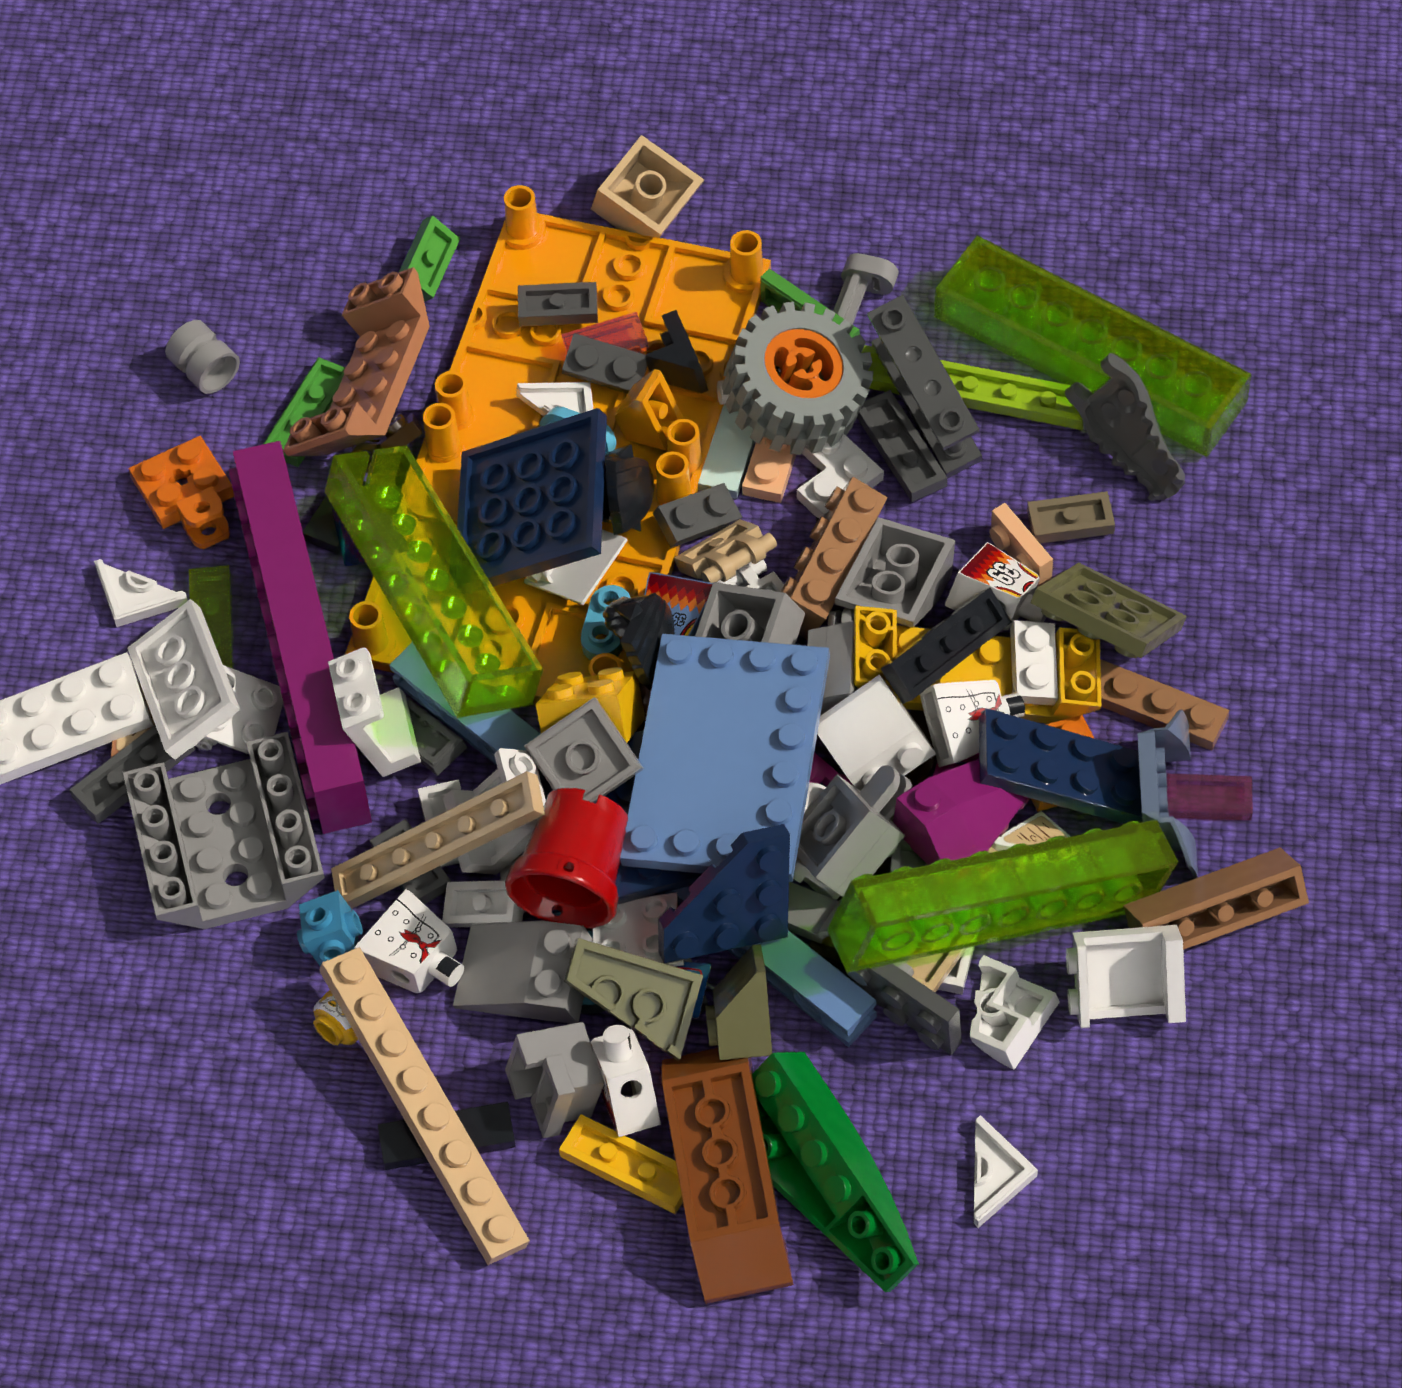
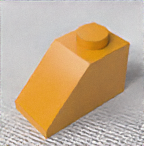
[614,369,684,451]

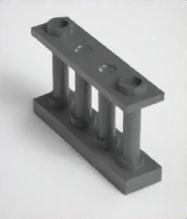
[867,295,983,479]

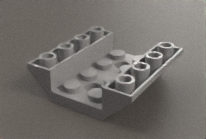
[123,732,325,929]

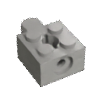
[807,608,859,716]
[797,765,912,898]

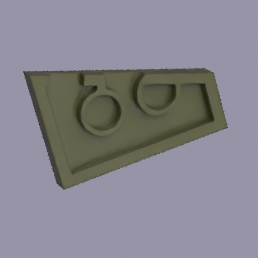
[564,938,703,1061]

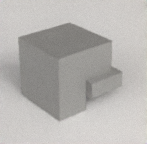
[505,1022,604,1138]

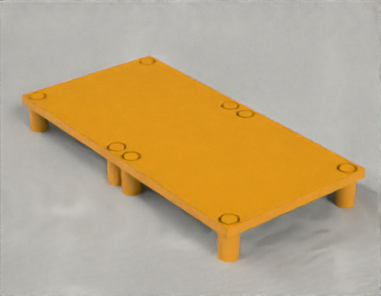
[345,185,771,704]

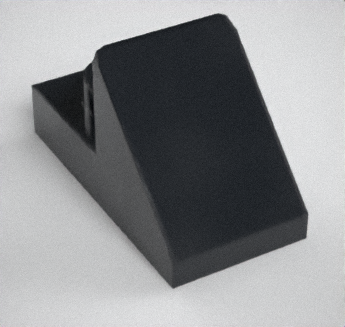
[645,310,708,393]

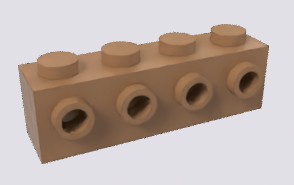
[780,477,888,640]
[1123,847,1309,950]

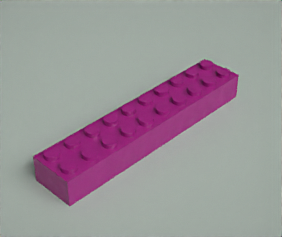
[228,441,372,834]

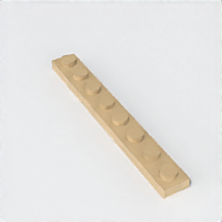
[319,947,530,1265]

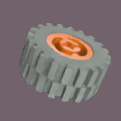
[722,302,873,455]

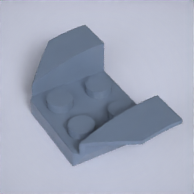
[1137,710,1198,879]

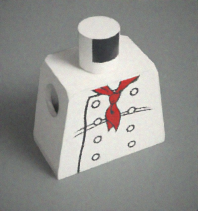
[919,680,1025,767]
[354,889,464,993]

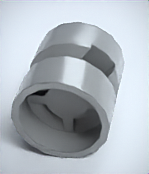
[165,320,240,394]

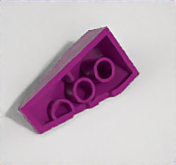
[893,759,1030,885]

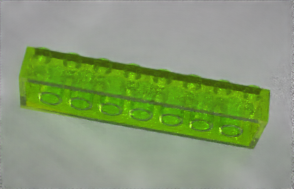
[934,235,1251,457]
[827,820,1178,973]

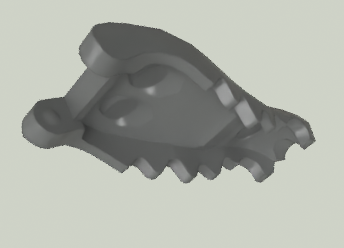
[1065,353,1185,501]

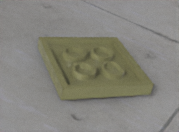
[1030,562,1187,658]

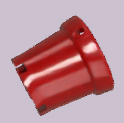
[505,788,628,928]

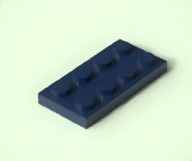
[979,708,1142,827]

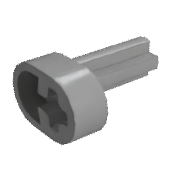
[833,253,899,325]

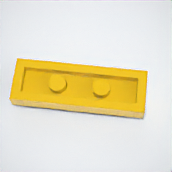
[559,1114,683,1214]

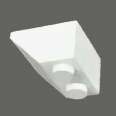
[817,674,936,791]

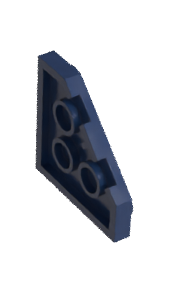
[658,824,790,964]

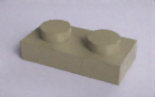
[1027,491,1115,544]

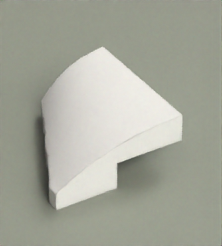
[970,955,1060,1070]

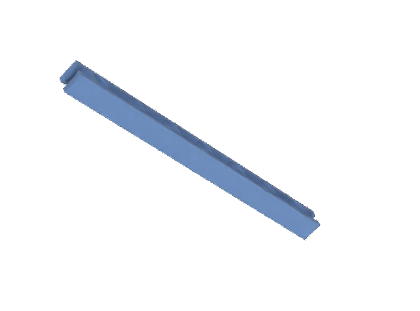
[389,637,877,1047]

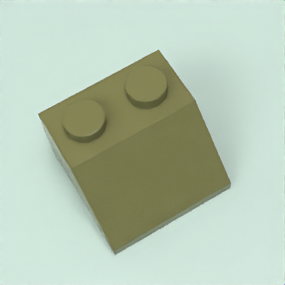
[705,944,772,1060]

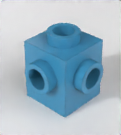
[297,890,363,966]

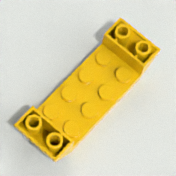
[854,606,1102,724]

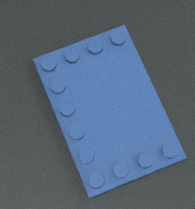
[620,634,830,882]

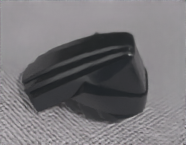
[602,444,655,535]
[603,593,675,690]

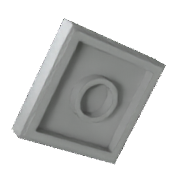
[524,697,644,803]

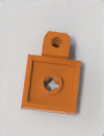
[128,435,234,549]

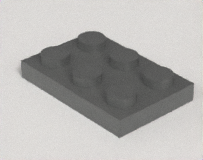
[843,937,962,1055]

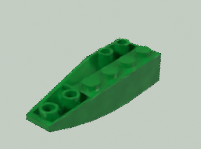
[752,1052,919,1292]

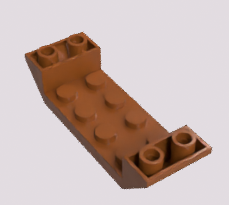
[662,1048,794,1304]

